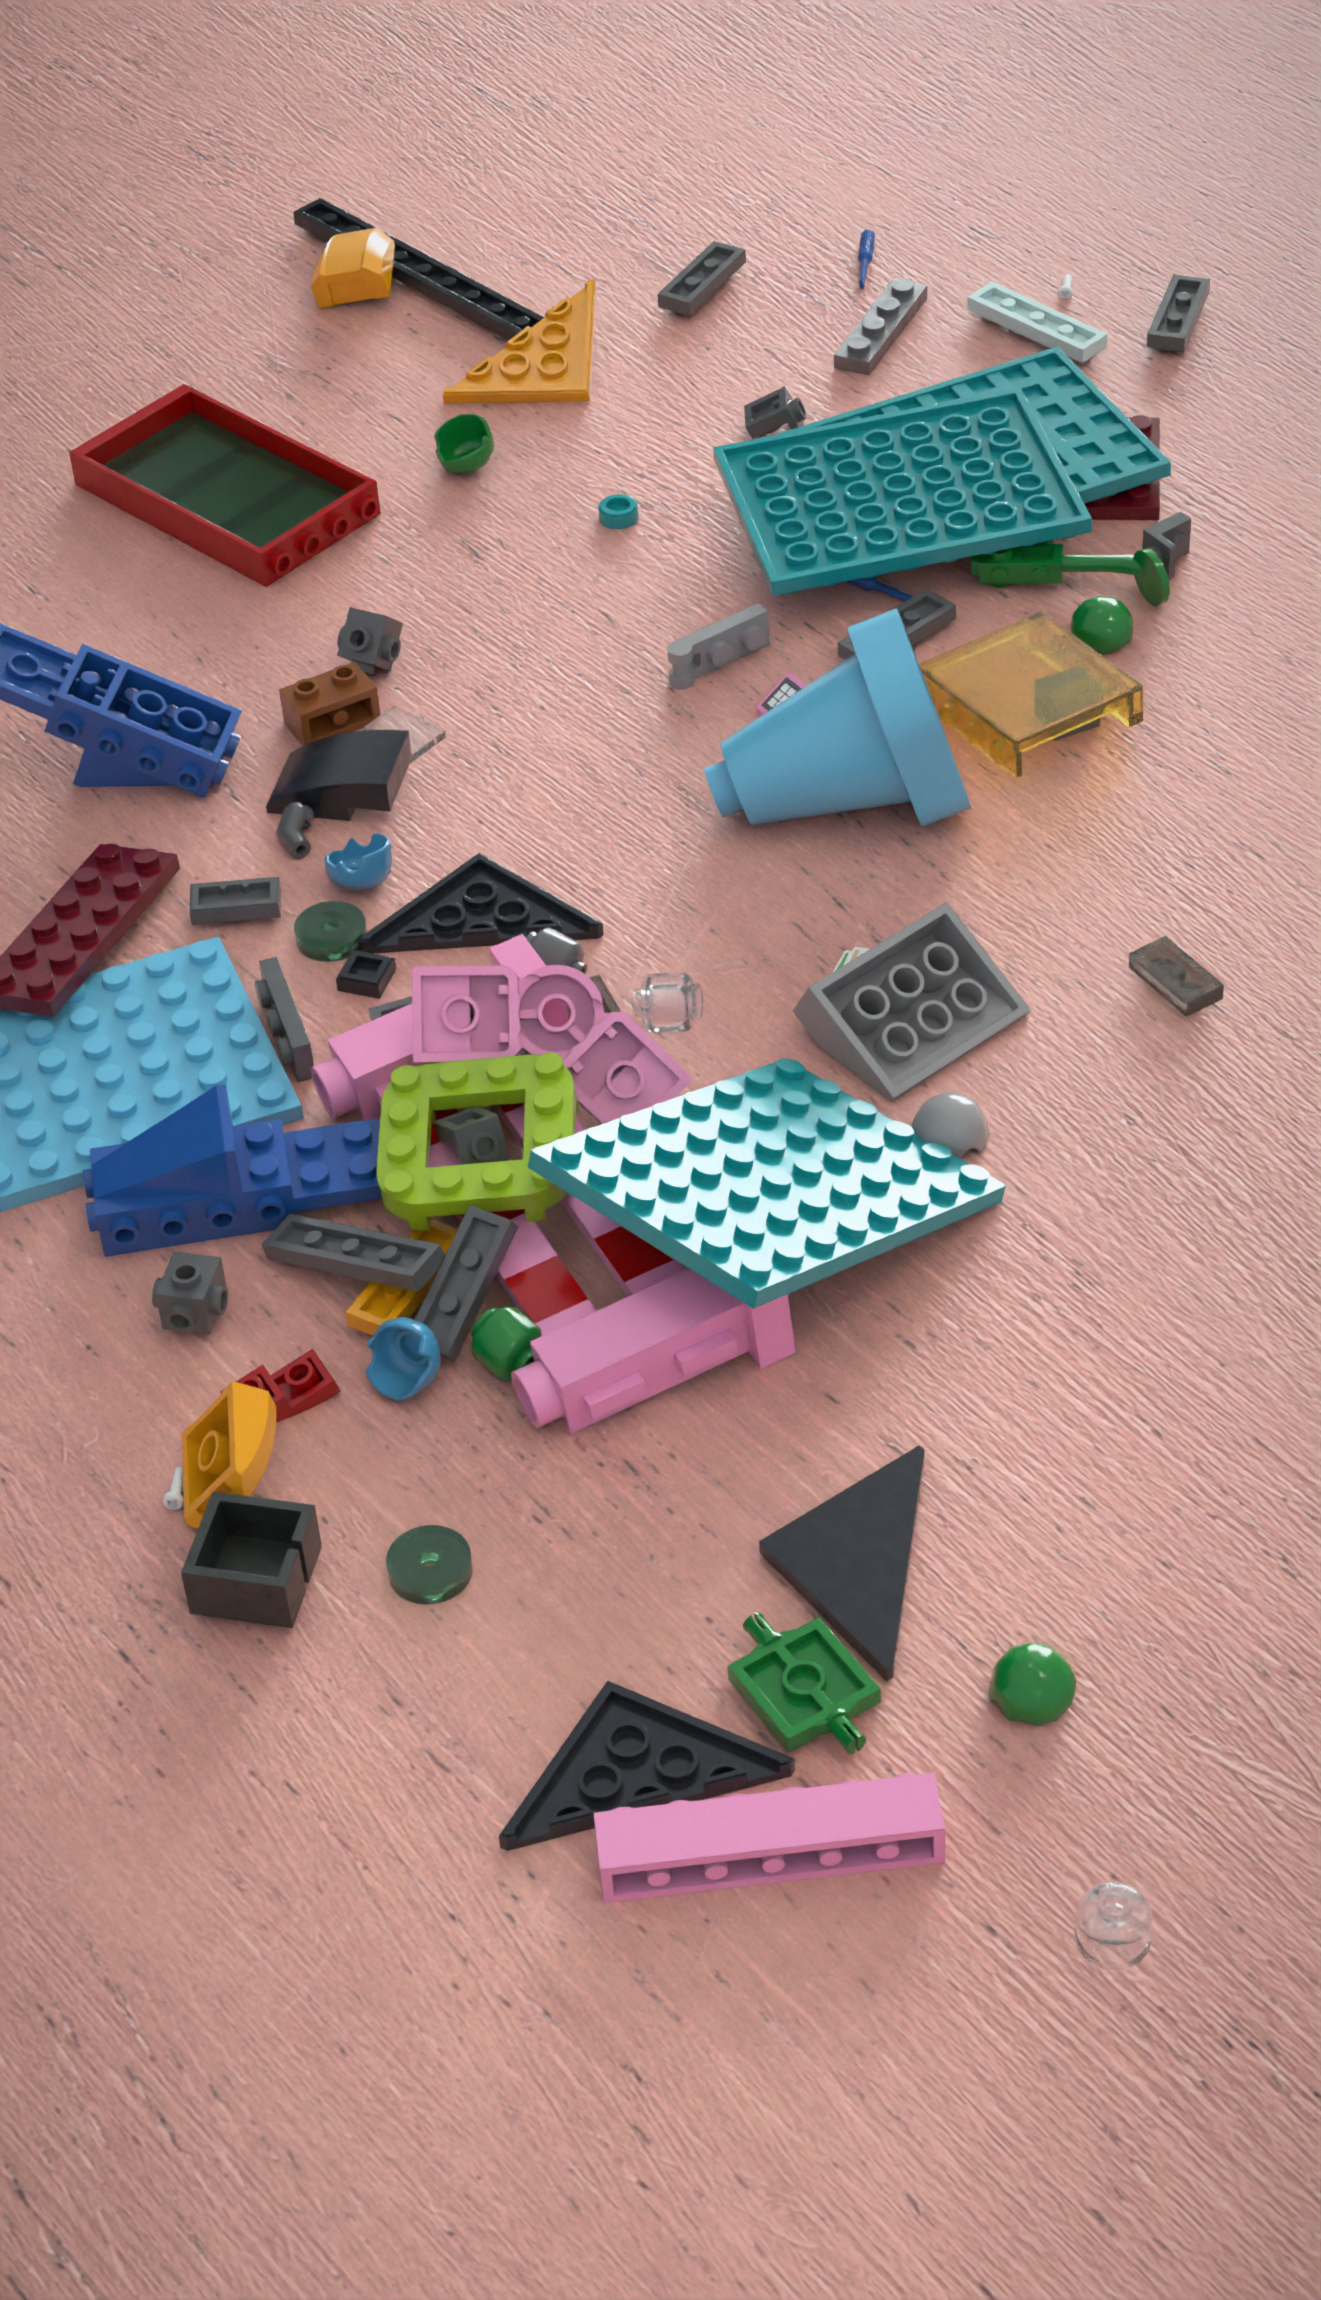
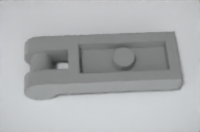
[667,603,769,690]

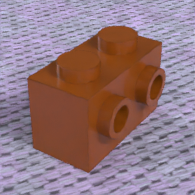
[279,662,381,746]

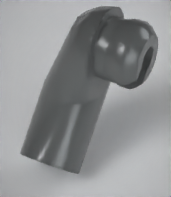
[276,802,314,859]

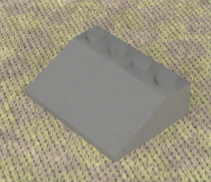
[793,902,1031,1102]

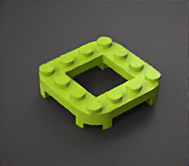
[377,1053,579,1231]

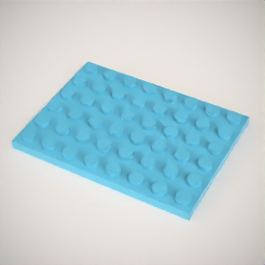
[0,936,304,1212]

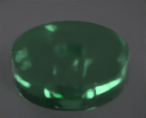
[294,901,367,962]
[386,1525,473,1605]

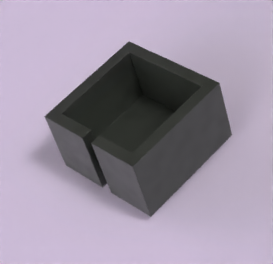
[181,1491,322,1628]

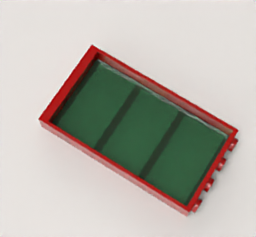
[69,384,381,587]

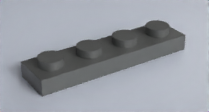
[261,1214,445,1292]

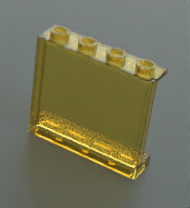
[919,611,1143,778]

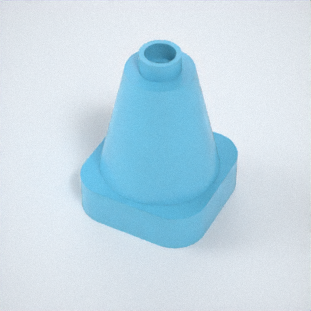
[704,608,971,827]

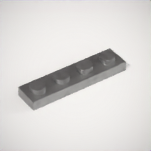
[834,279,927,375]

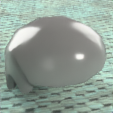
[912,1092,990,1159]

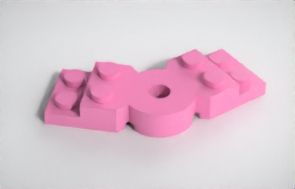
[412,965,693,1125]

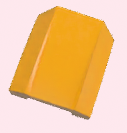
[310,227,395,309]
[181,1381,276,1529]

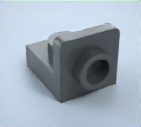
[744,386,807,439]
[1142,511,1191,580]
[434,1106,510,1165]

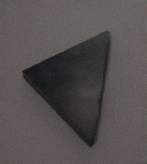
[357,853,604,953]
[759,1445,925,1681]
[499,1681,795,1851]

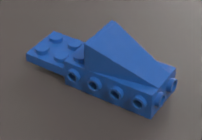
[0,623,242,798]
[83,1084,382,1257]

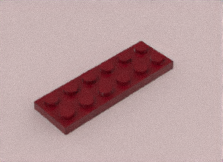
[0,843,180,1017]

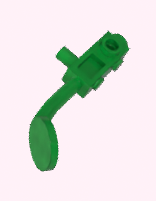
[971,540,1170,606]

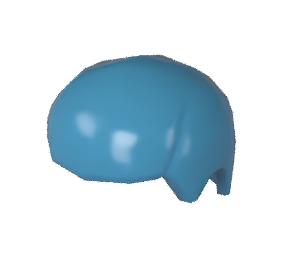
[324,833,392,891]
[365,1317,441,1401]

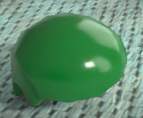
[434,413,494,474]
[1070,596,1133,655]
[988,1642,1077,1726]

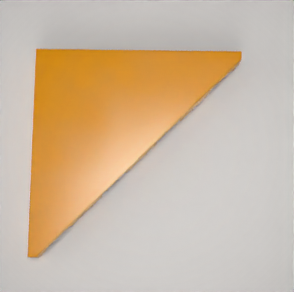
[442,279,596,404]

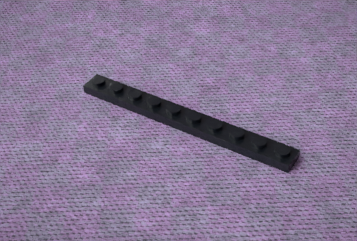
[293,198,544,340]

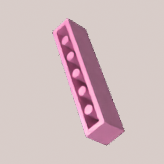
[594,1773,945,1903]

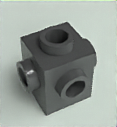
[337,607,403,675]
[152,1252,228,1335]

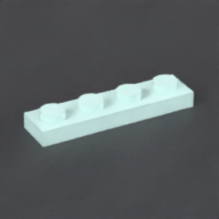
[967,282,1108,363]

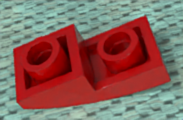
[220,1349,341,1422]

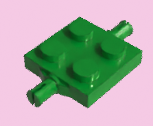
[727,1612,881,1754]

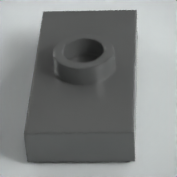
[190,877,281,925]

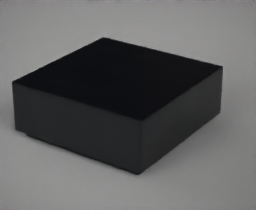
[336,950,396,999]

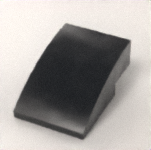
[266,730,412,821]

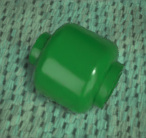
[471,1306,542,1381]

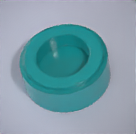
[598,494,639,529]

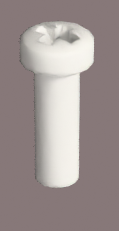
[1058,274,1073,299]
[163,1467,184,1510]

